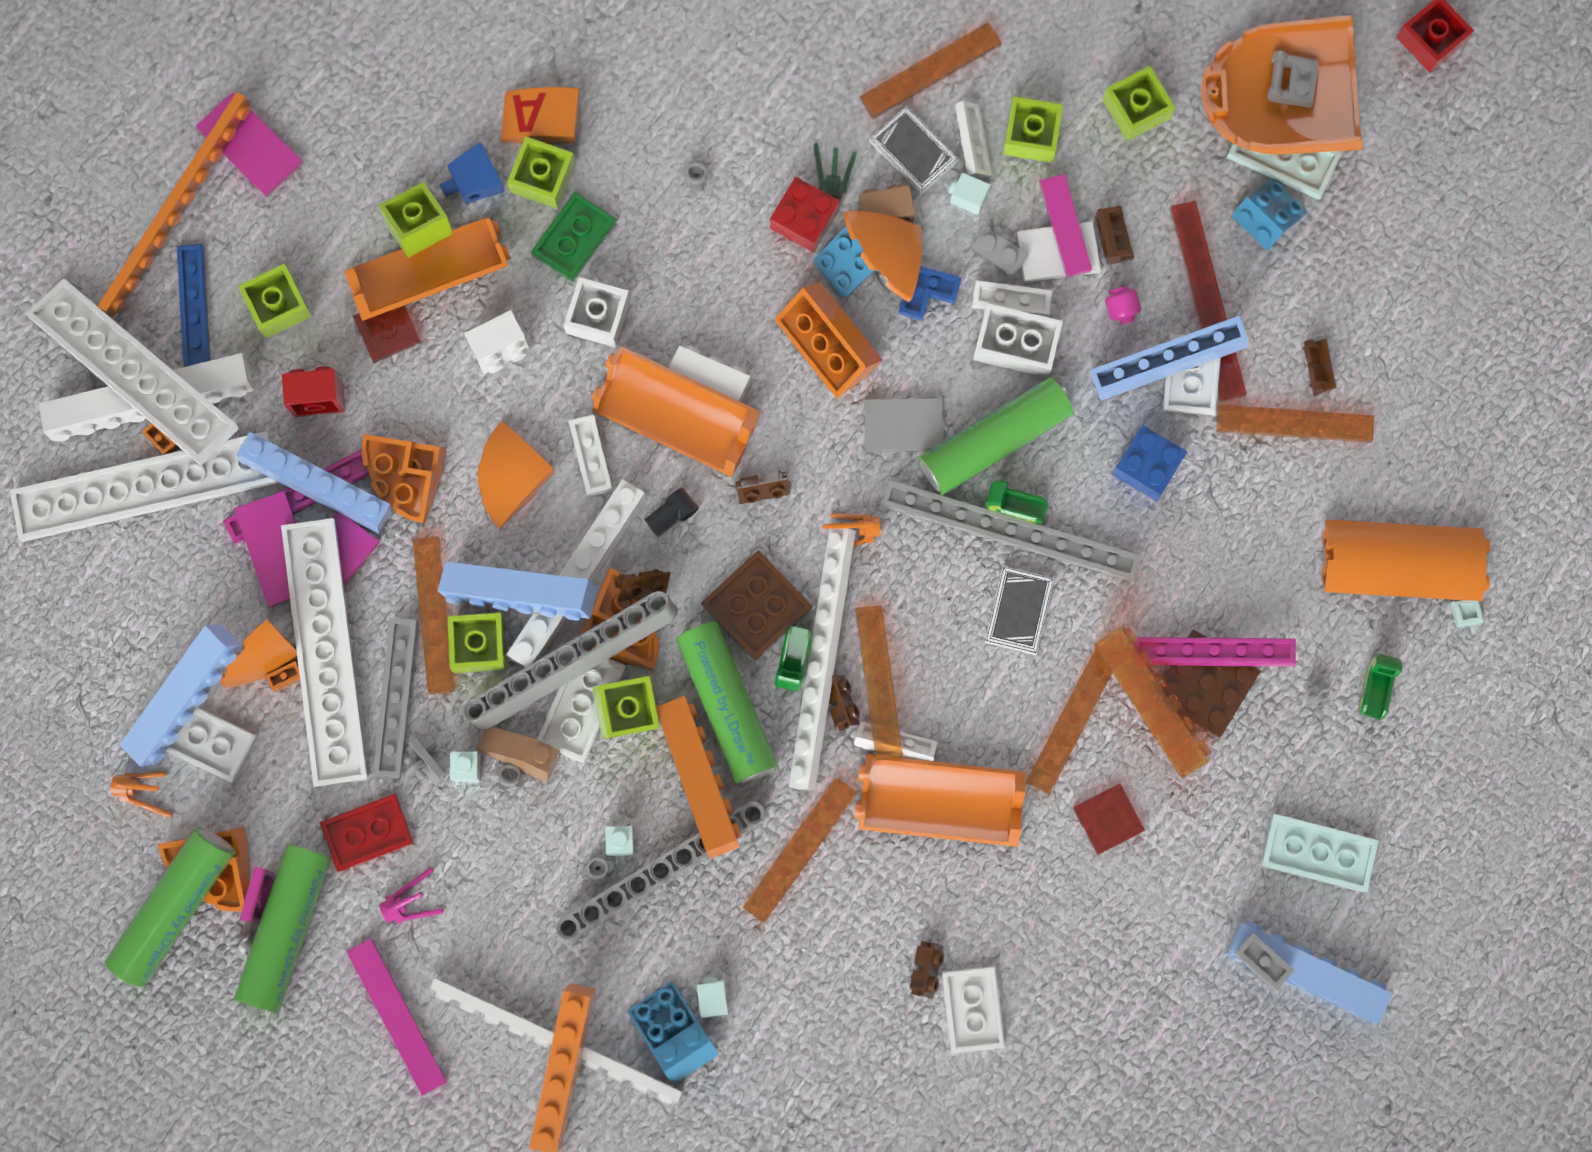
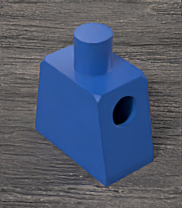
[439,142,505,203]

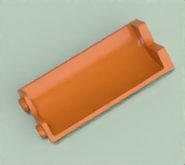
[344,216,511,321]
[591,346,761,477]
[1321,519,1490,601]
[854,754,1026,847]

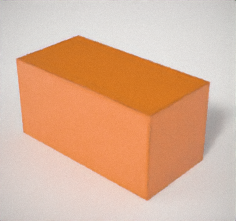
[142,423,179,455]
[265,661,300,693]

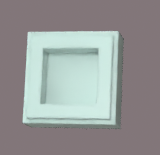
[1450,600,1484,628]

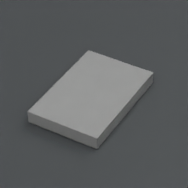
[864,398,943,452]

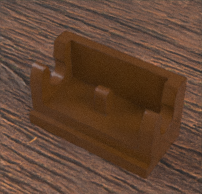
[1094,206,1135,265]

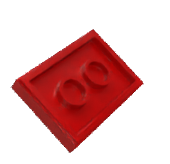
[320,793,414,873]

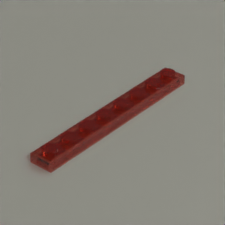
[1170,200,1247,402]

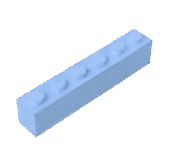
[1090,316,1249,401]
[237,432,392,534]
[437,562,598,621]
[120,624,242,767]
[1226,921,1393,1024]

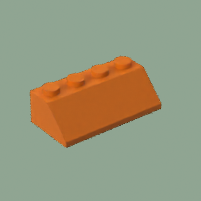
[774,282,883,398]

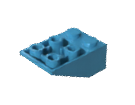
[627,981,719,1085]

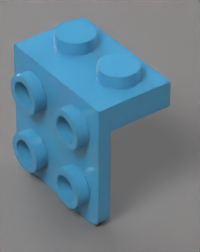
[1231,179,1307,251]
[814,226,879,297]

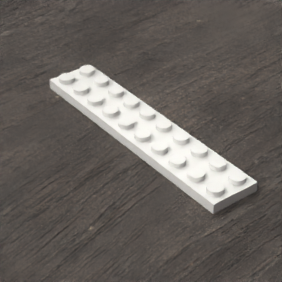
[26,278,239,465]
[10,431,279,542]
[281,518,368,787]

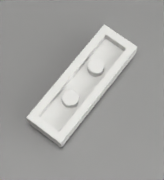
[955,101,992,179]
[972,280,1052,317]
[569,415,613,497]
[854,721,937,761]

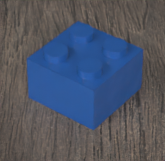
[1112,425,1187,502]

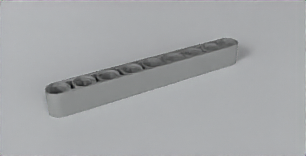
[463,591,678,730]
[556,802,765,941]

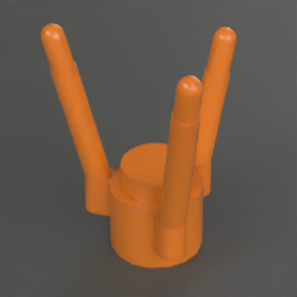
[822,513,881,548]
[110,771,173,818]

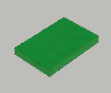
[531,192,617,282]

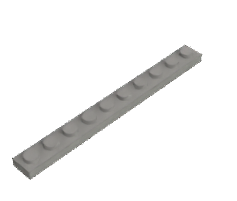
[882,480,1141,582]

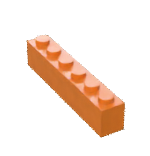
[656,696,742,859]
[529,983,597,1152]

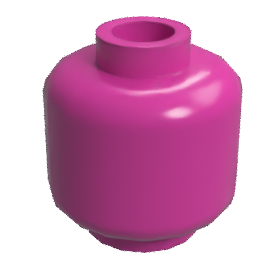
[1105,285,1141,325]

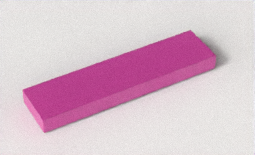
[1039,174,1092,278]

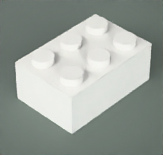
[973,303,1063,378]

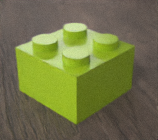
[1102,66,1175,142]
[1002,96,1063,163]
[507,136,576,209]
[378,181,453,258]
[238,263,312,339]
[448,613,507,674]
[592,676,660,739]

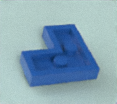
[898,266,962,321]

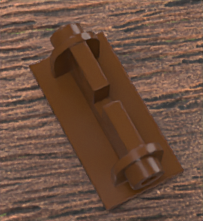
[1302,338,1337,395]
[735,470,790,504]
[614,569,671,601]
[829,675,860,731]
[909,941,944,999]

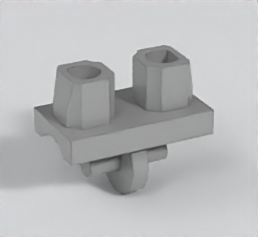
[405,735,450,786]

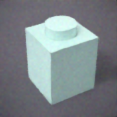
[948,172,990,215]
[450,752,481,782]
[605,826,635,856]
[697,977,729,1018]

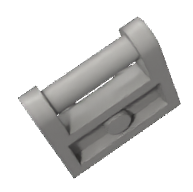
[1267,51,1318,108]

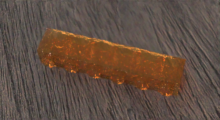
[1094,625,1212,779]

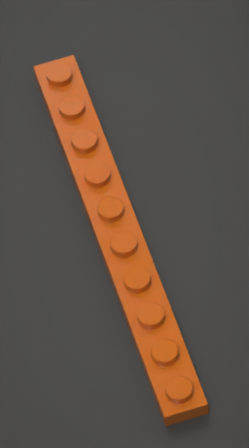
[98,92,251,317]

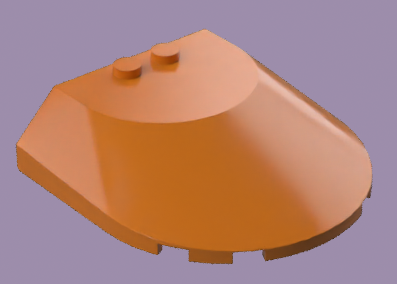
[1201,15,1363,154]

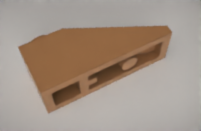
[476,727,560,783]

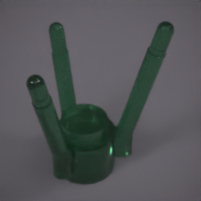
[813,142,857,199]

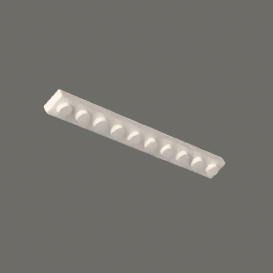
[789,528,856,790]
[430,979,683,1105]

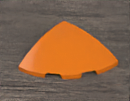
[844,211,922,302]
[478,421,555,529]
[362,434,447,524]
[578,568,659,670]
[219,619,298,688]
[158,826,250,912]

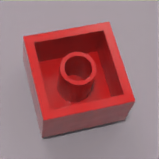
[1396,0,1474,73]
[770,176,840,253]
[282,366,345,417]

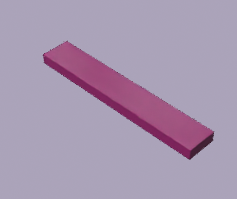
[223,449,369,544]
[1134,637,1296,667]
[347,939,447,1096]

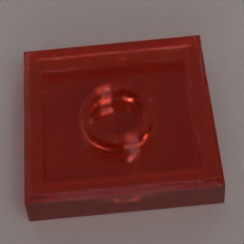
[353,305,421,363]
[1072,784,1145,855]

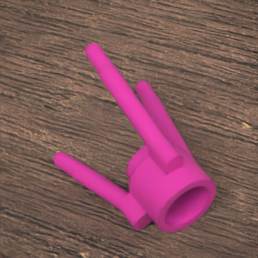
[379,867,444,924]

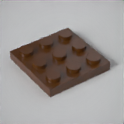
[701,550,813,661]
[1151,629,1261,738]

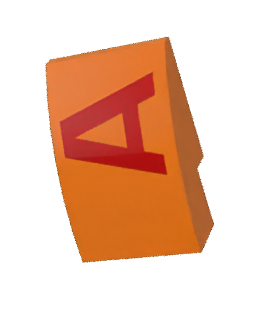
[500,87,580,145]

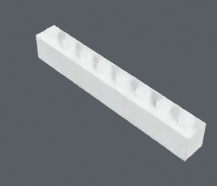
[39,353,254,441]
[506,479,646,668]

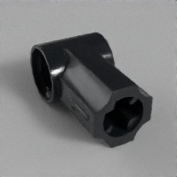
[644,487,699,538]

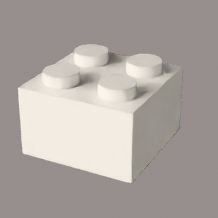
[564,277,630,347]
[464,310,530,374]

